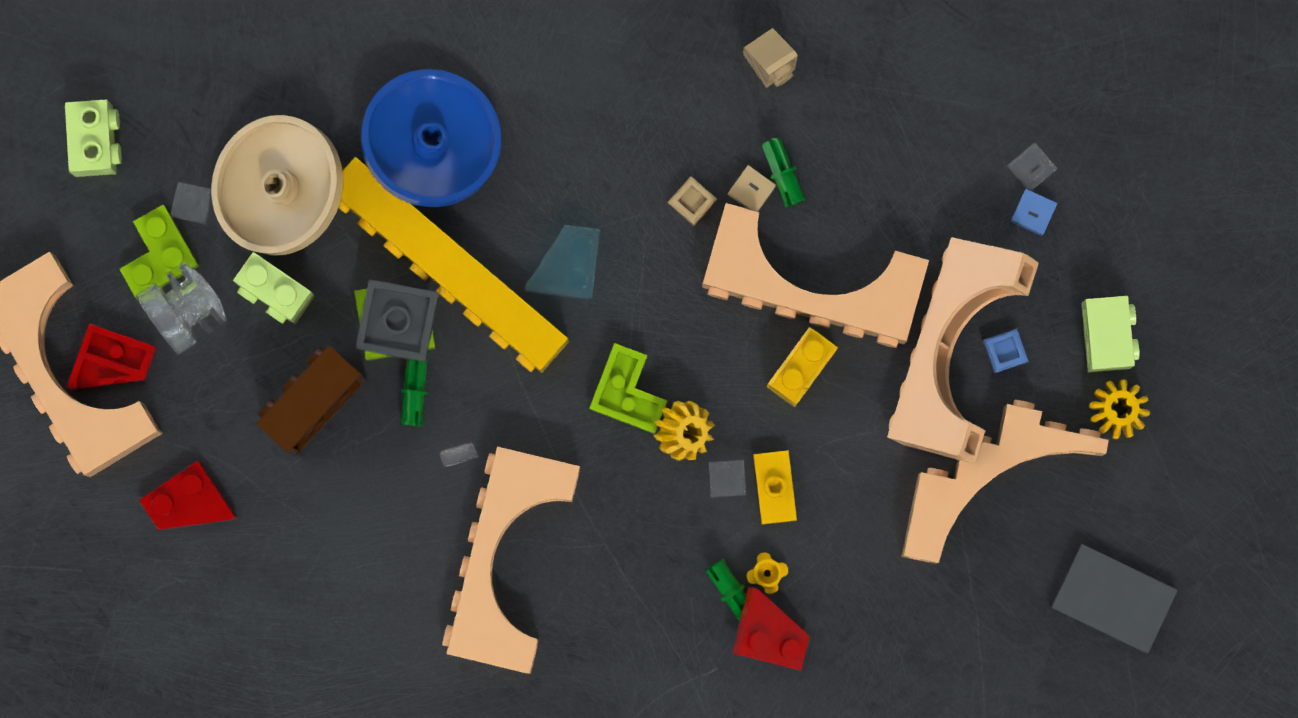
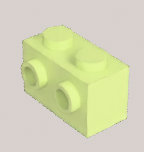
[65,99,122,177]
[233,252,315,325]
[1081,296,1140,373]

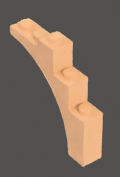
[901,400,1109,564]

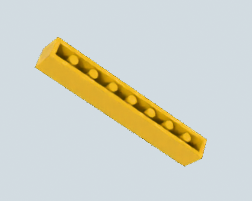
[338,157,569,373]

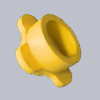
[747,552,788,594]

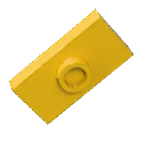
[753,450,797,525]

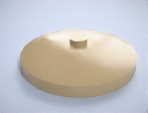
[211,115,343,256]

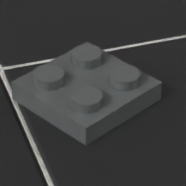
[356,279,439,363]

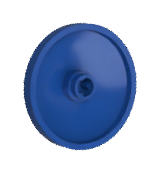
[361,69,501,207]

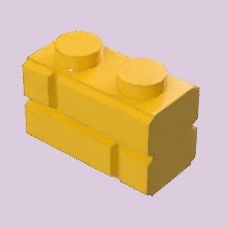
[767,327,838,407]

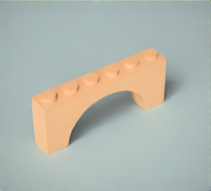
[702,203,929,348]
[887,237,1039,464]
[0,251,163,477]
[442,447,581,674]

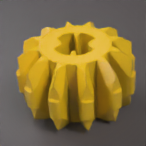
[1089,379,1150,439]
[654,401,715,460]

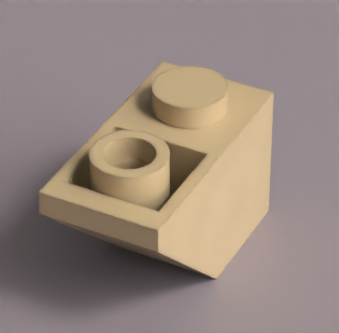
[743,28,798,88]

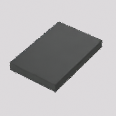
[1051,544,1178,654]

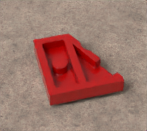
[66,324,157,390]
[139,461,237,530]
[732,587,810,670]

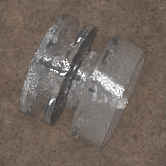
[136,261,229,355]

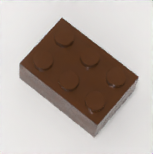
[256,345,367,457]

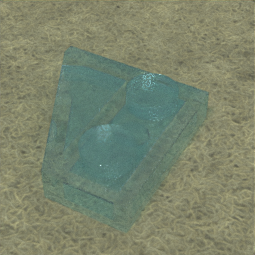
[525,225,600,300]

